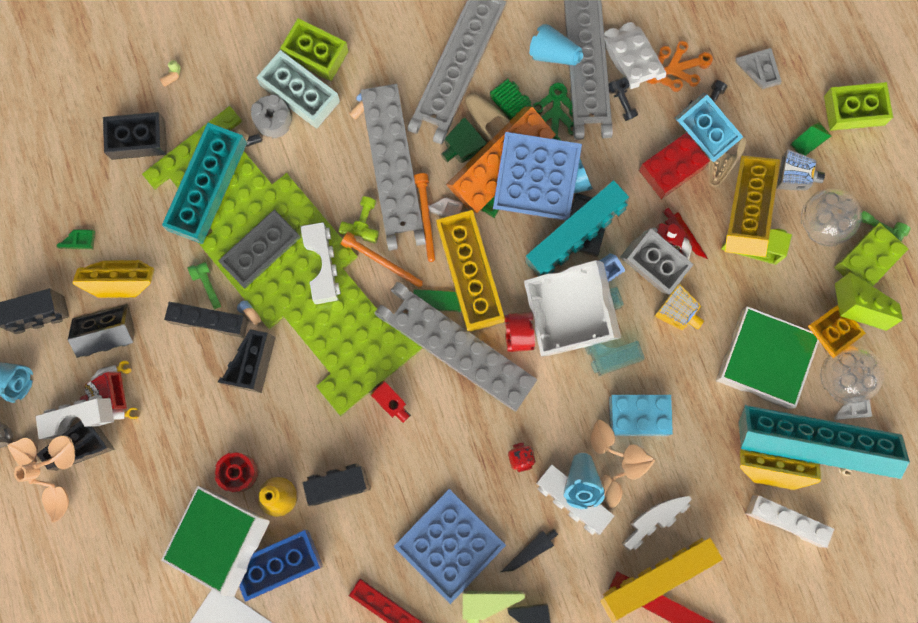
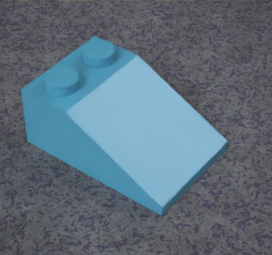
[675,92,743,162]

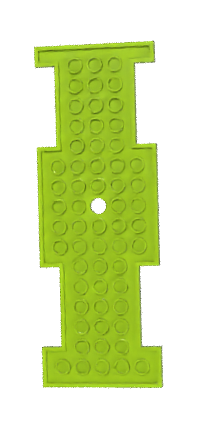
[142,106,423,416]

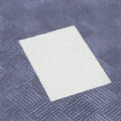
[190,590,272,623]

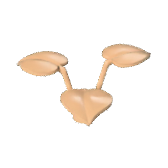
[591,420,655,511]
[7,436,75,523]

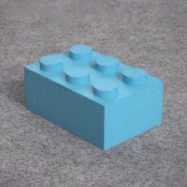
[609,395,673,436]

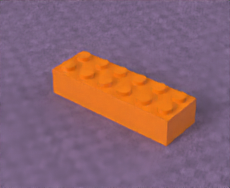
[446,106,556,213]

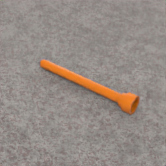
[414,173,435,262]
[341,232,423,287]

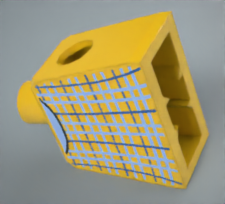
[655,284,704,330]

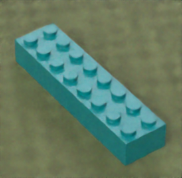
[738,405,910,479]

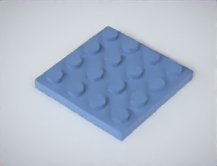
[493,132,582,220]
[394,489,506,604]

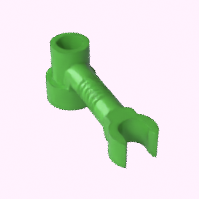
[857,211,911,242]
[187,262,221,310]

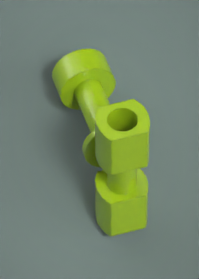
[339,196,379,244]

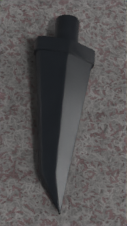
[501,528,559,572]

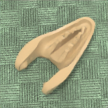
[466,93,510,143]
[708,136,746,187]

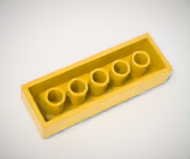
[725,155,780,257]
[436,210,505,332]
[600,537,724,623]

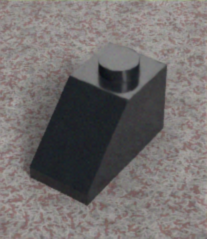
[507,603,551,623]

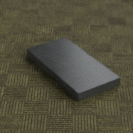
[218,210,301,289]

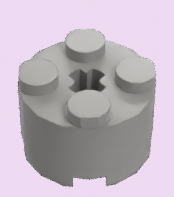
[251,94,292,138]

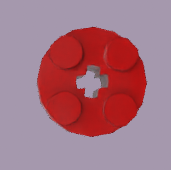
[504,312,535,352]
[215,452,259,493]

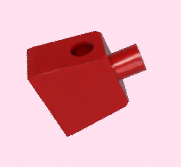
[370,381,411,423]

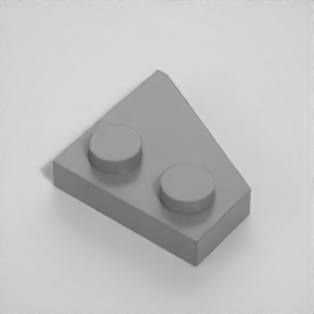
[736,48,782,89]

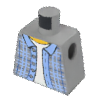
[777,150,825,191]

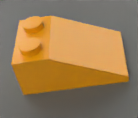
[808,305,866,358]

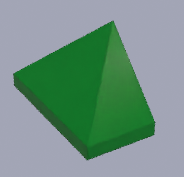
[790,122,831,156]

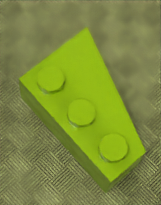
[835,272,903,331]

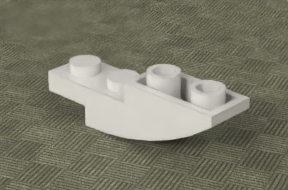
[622,496,692,550]

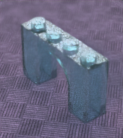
[585,287,645,376]

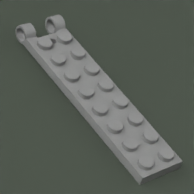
[407,0,506,145]
[564,0,613,140]
[361,84,426,251]
[374,282,537,412]

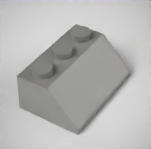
[620,228,694,295]

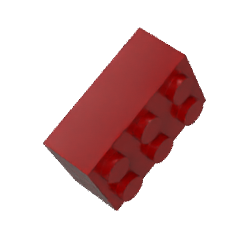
[639,132,710,200]

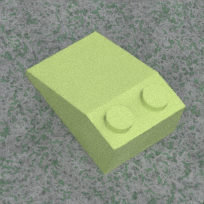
[463,591,525,623]

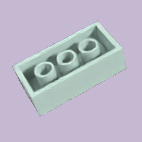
[256,50,340,129]

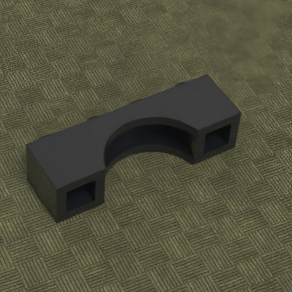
[164,301,248,338]

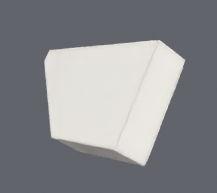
[428,197,464,217]
[834,397,872,420]

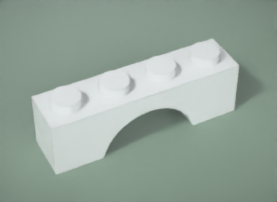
[301,223,340,304]
[36,395,114,439]
[536,465,614,535]
[745,495,834,548]

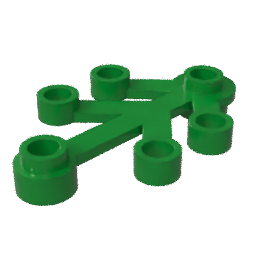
[533,83,573,140]

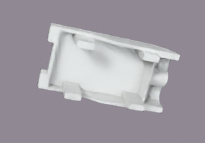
[604,22,666,89]

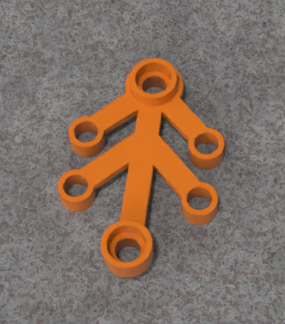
[647,41,713,92]

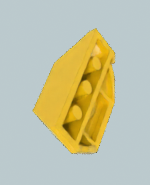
[73,260,154,298]
[739,449,821,490]

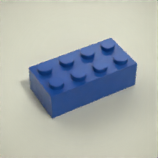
[239,530,324,602]

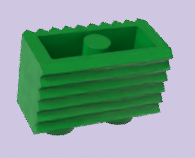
[490,78,531,120]

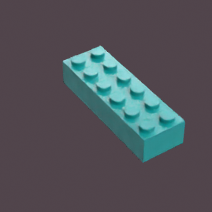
[162,123,247,244]
[525,180,629,277]

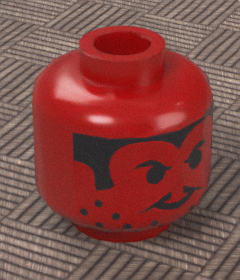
[508,442,536,473]

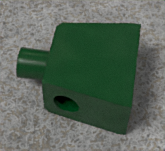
[441,117,487,163]

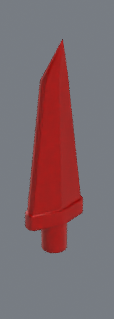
[663,207,708,259]

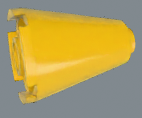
[258,477,297,517]

